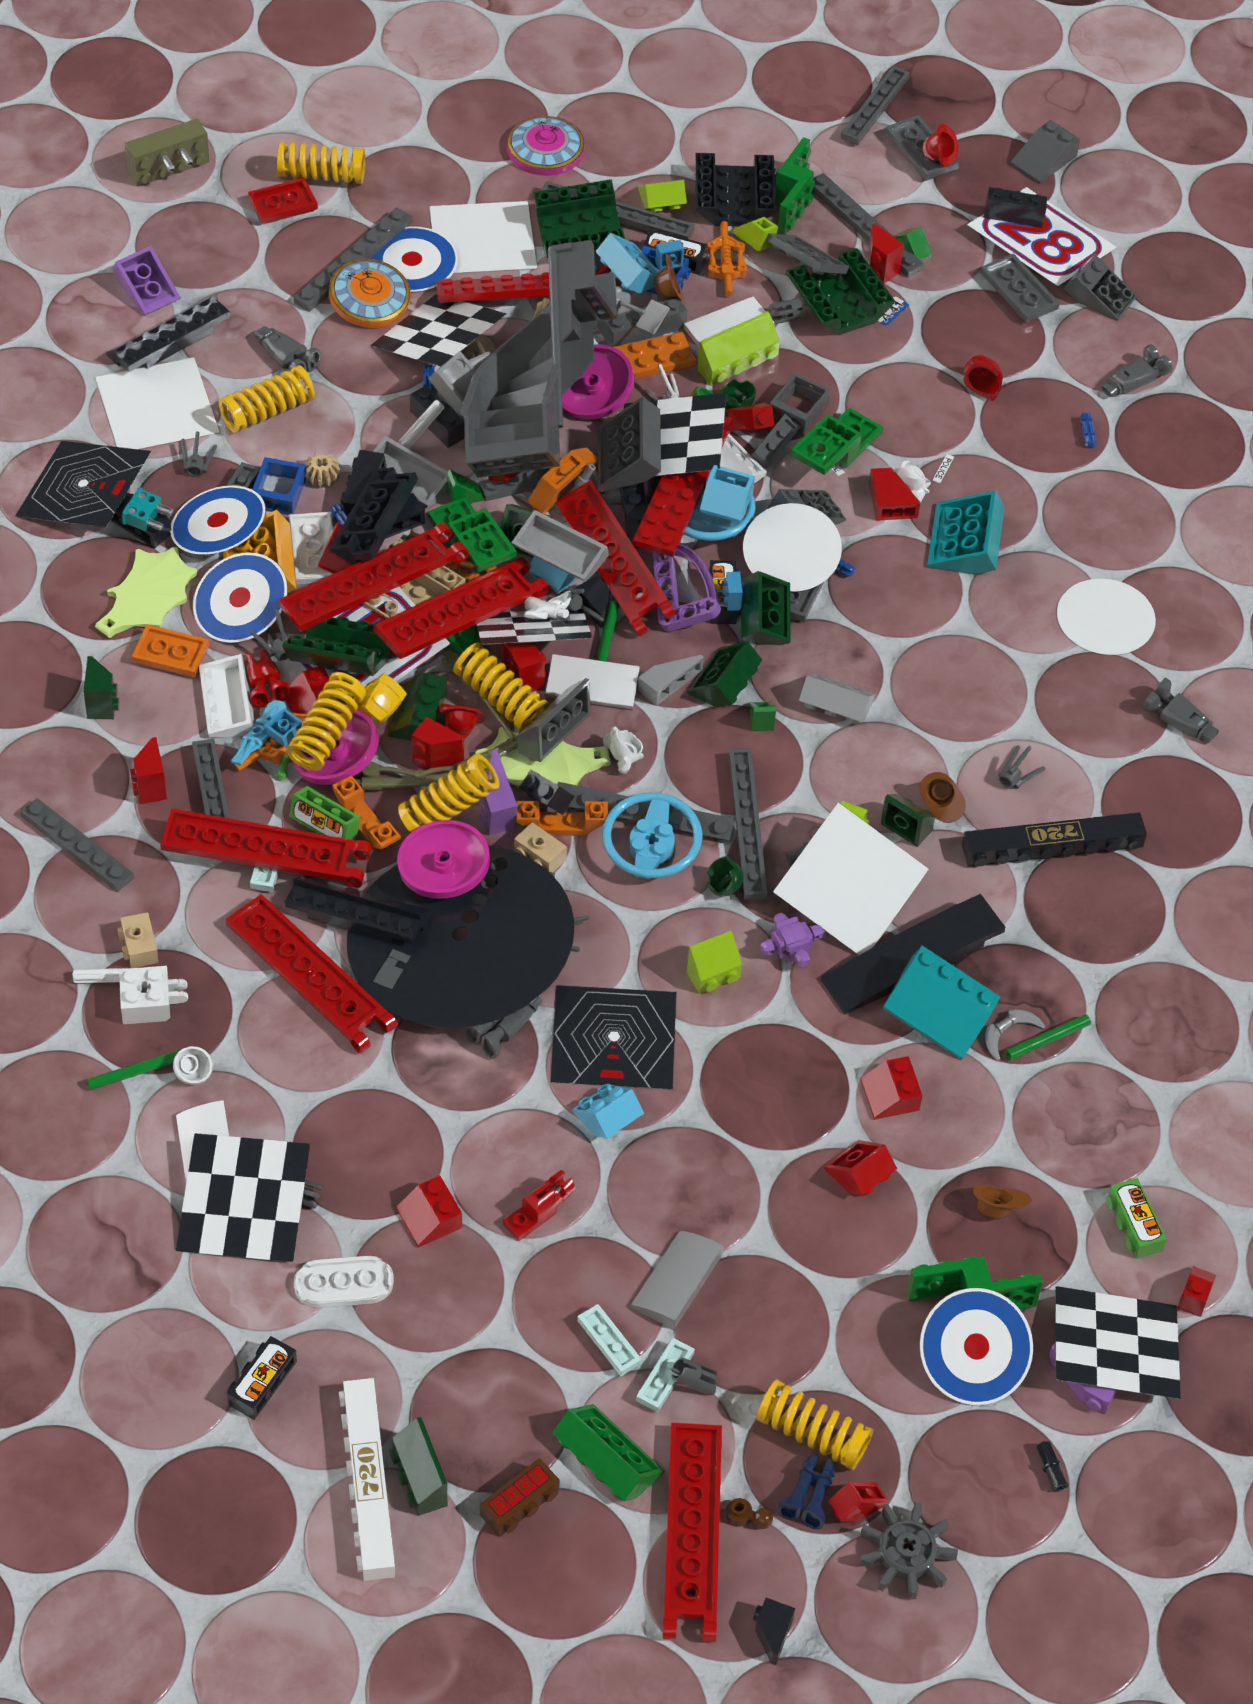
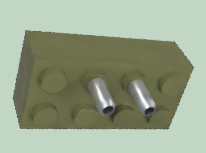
[125,118,210,187]

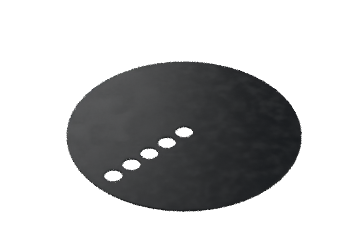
[347,845,575,1028]

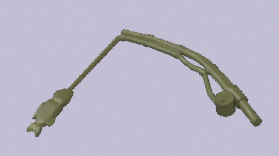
[355,645,518,790]

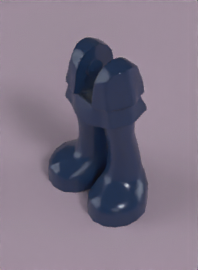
[777,1453,835,1529]

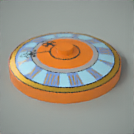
[329,259,411,328]

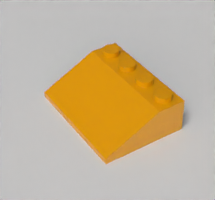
[223,510,296,593]

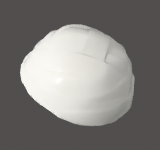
[173,1046,213,1085]

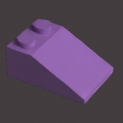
[113,246,181,316]
[480,749,517,835]

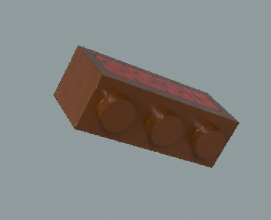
[480,1458,560,1537]

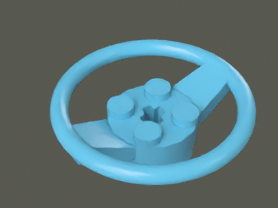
[684,492,755,541]
[602,792,703,879]

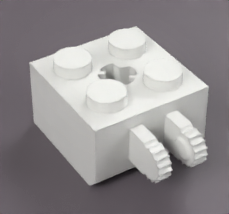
[119,966,188,1024]

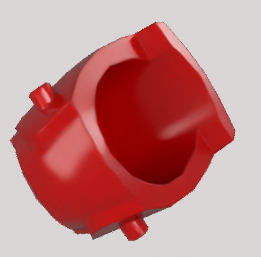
[964,355,1003,401]

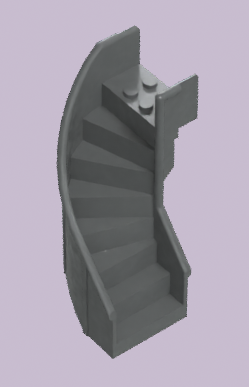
[460,240,617,478]

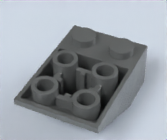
[1063,254,1137,321]
[767,489,846,525]

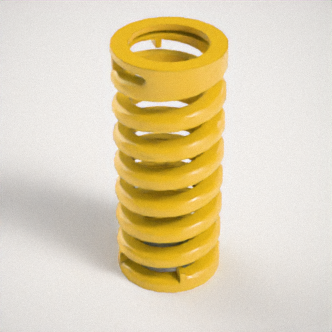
[277,141,365,184]
[219,365,315,433]
[453,643,548,731]
[286,672,366,771]
[398,754,500,833]
[756,1379,874,1470]

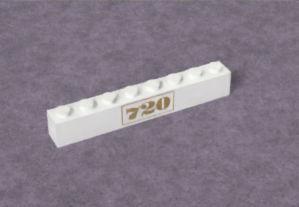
[339,1378,395,1581]

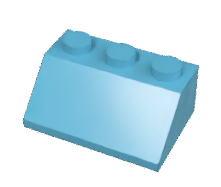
[596,233,659,294]

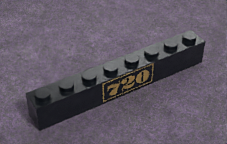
[962,812,1147,867]

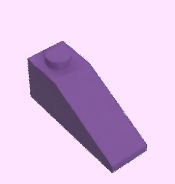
[1048,1344,1118,1414]

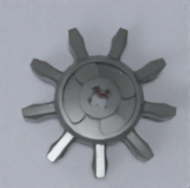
[859,1502,958,1599]

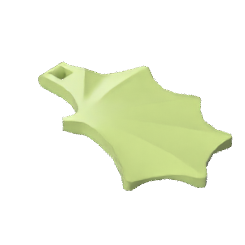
[95,547,197,638]
[475,727,611,795]

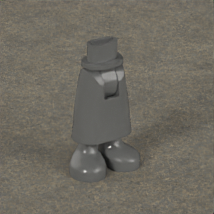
[254,326,321,379]
[1101,344,1173,397]
[1142,678,1219,743]
[464,996,543,1059]

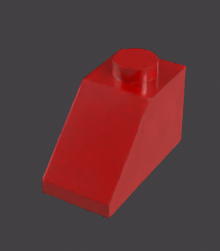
[726,403,775,431]
[1177,1266,1216,1317]
[828,1482,890,1522]

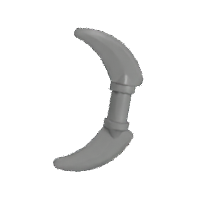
[985,1009,1045,1061]

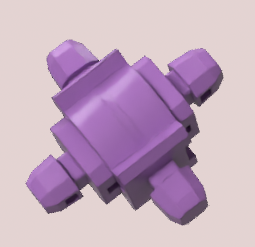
[760,913,823,967]

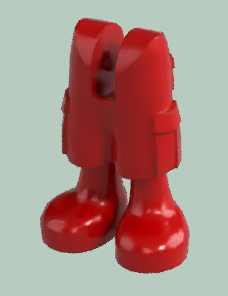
[245,649,291,708]

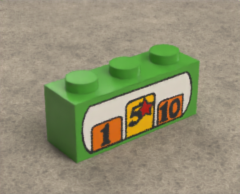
[289,786,361,840]
[1106,1178,1167,1259]

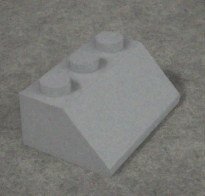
[799,673,877,724]

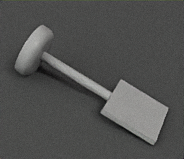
[616,286,670,335]

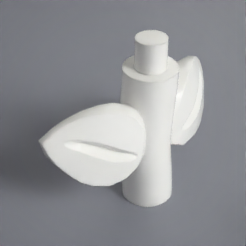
[524,591,572,620]

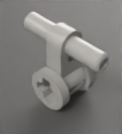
[568,464,611,497]

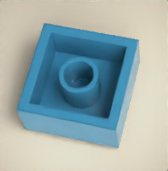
[655,240,684,271]
[723,572,742,610]
[264,708,303,748]

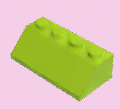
[697,311,780,386]

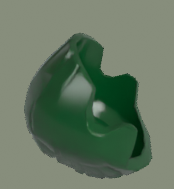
[719,379,756,409]
[707,856,744,897]

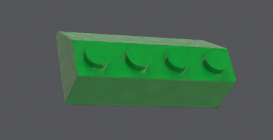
[553,1404,665,1502]

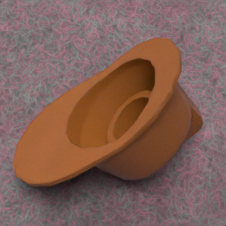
[654,254,684,301]
[920,772,966,822]
[973,1184,1032,1219]

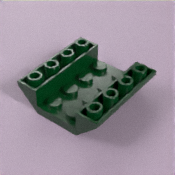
[533,179,625,258]
[786,248,895,335]
[283,617,392,676]

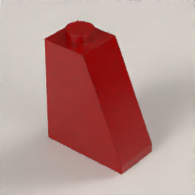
[869,468,920,521]

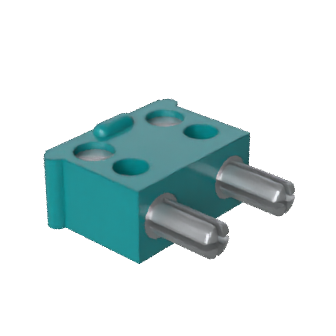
[122,487,173,531]

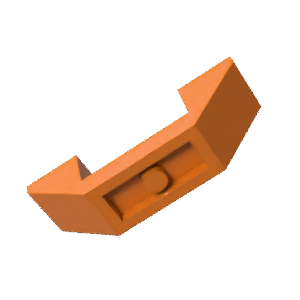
[527,448,598,514]
[332,775,401,849]
[517,801,608,836]

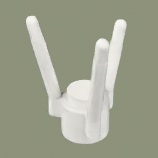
[645,364,680,400]

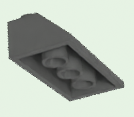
[597,297,687,347]
[517,678,591,762]

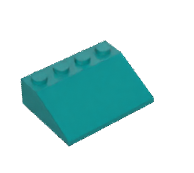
[927,490,1005,574]
[882,946,1000,1060]

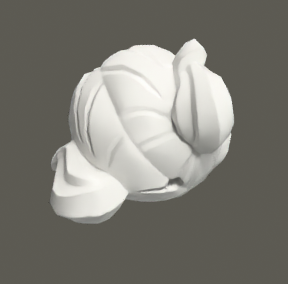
[894,460,931,502]
[603,727,644,774]

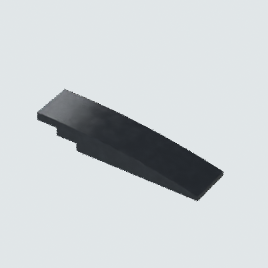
[821,893,1006,1014]

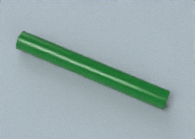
[596,601,619,662]
[1005,1014,1091,1061]
[87,1050,180,1090]

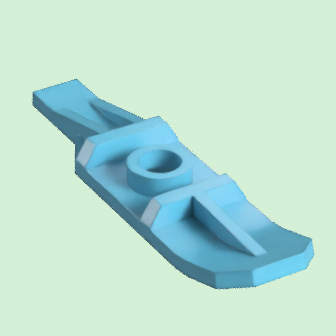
[231,700,288,765]

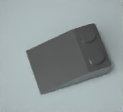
[1010,120,1080,184]

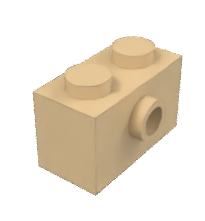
[514,822,567,873]
[117,912,159,968]

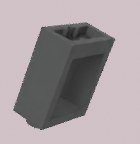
[770,373,830,434]

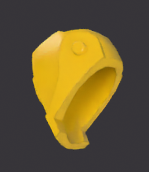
[357,673,406,726]

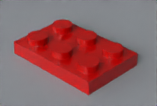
[248,178,318,224]

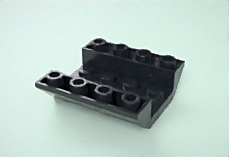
[695,153,776,227]

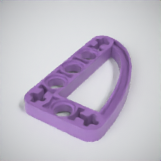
[652,544,721,632]

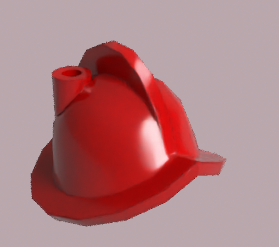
[922,123,959,167]
[438,704,485,739]

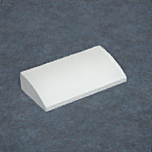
[720,434,767,483]
[199,654,255,738]
[176,1100,229,1182]

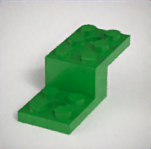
[775,137,815,234]
[790,407,883,475]
[428,497,517,572]
[907,1256,1043,1310]

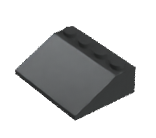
[598,397,661,492]

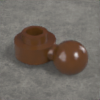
[726,1498,773,1529]

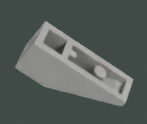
[638,655,704,706]

